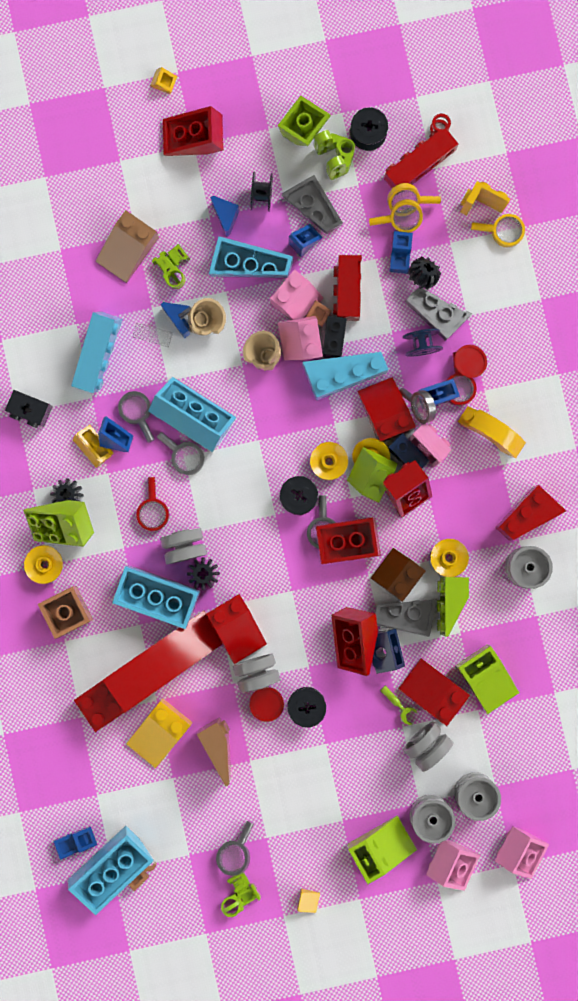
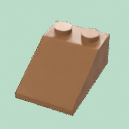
[96,210,159,283]
[197,717,231,786]

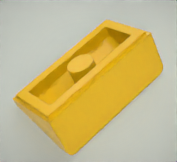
[73,425,114,468]

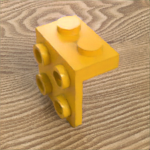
[460,181,510,216]

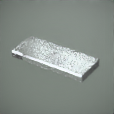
[132,322,173,347]

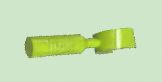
[380,685,417,725]

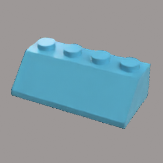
[148,377,236,452]
[112,565,200,629]
[68,826,154,915]

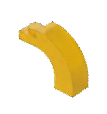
[457,406,526,459]

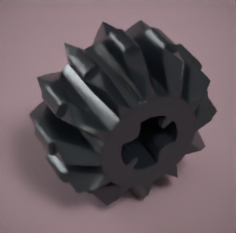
[407,256,441,290]
[50,478,84,503]
[187,557,220,590]

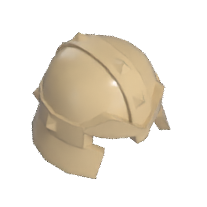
[187,298,226,336]
[243,331,281,371]

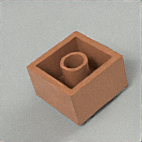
[38,586,93,639]

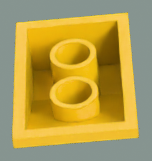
[126,699,193,768]

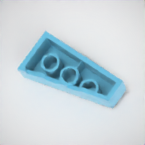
[209,236,294,278]
[71,312,123,393]
[302,352,389,401]

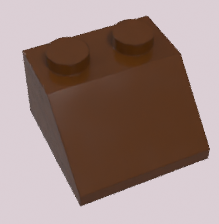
[370,548,426,602]

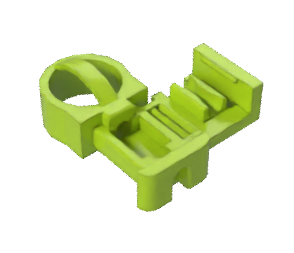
[152,244,190,289]
[221,872,261,917]

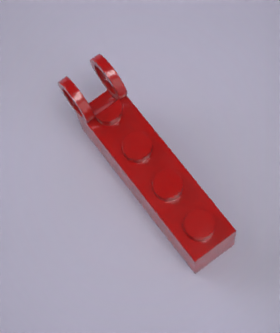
[384,113,459,196]

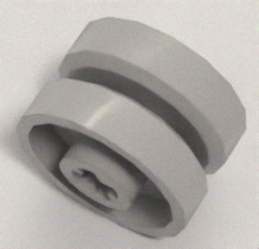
[160,528,208,565]
[505,546,553,589]
[232,654,281,693]
[403,721,453,772]
[454,773,501,821]
[410,795,455,843]

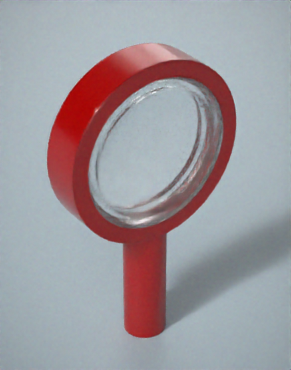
[446,352,477,406]
[136,477,170,531]

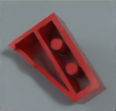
[333,255,362,321]
[495,485,567,541]

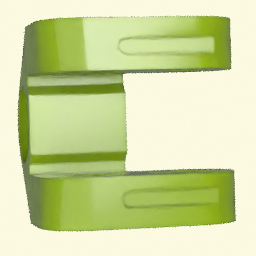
[313,130,355,180]

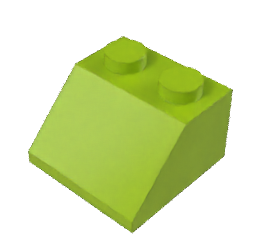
[278,95,331,147]
[347,447,398,503]

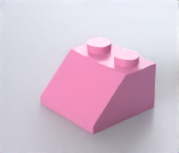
[270,269,324,320]
[278,316,323,360]
[495,826,549,879]
[426,840,480,891]

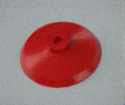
[455,345,487,378]
[249,687,284,722]

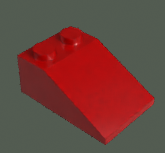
[163,106,224,156]
[357,377,416,442]
[383,460,433,518]
[316,517,381,564]
[205,594,267,664]
[331,607,378,676]
[398,658,470,726]

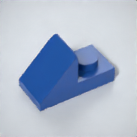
[160,302,191,339]

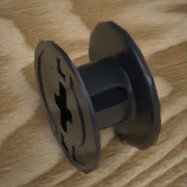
[350,107,388,151]
[250,171,273,212]
[280,476,318,515]
[288,687,326,728]

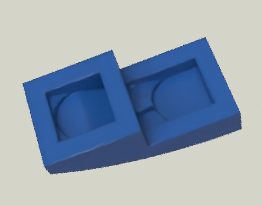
[389,231,413,274]
[53,826,97,860]

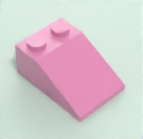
[408,424,452,467]

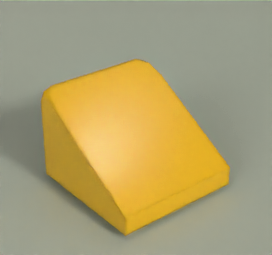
[150,67,177,94]
[297,888,320,913]

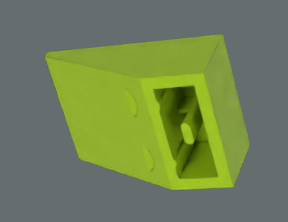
[23,500,94,547]
[437,577,469,637]
[455,644,520,714]
[347,815,417,884]

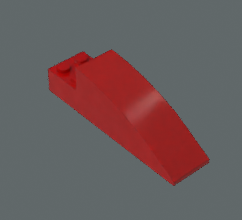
[74,610,222,733]

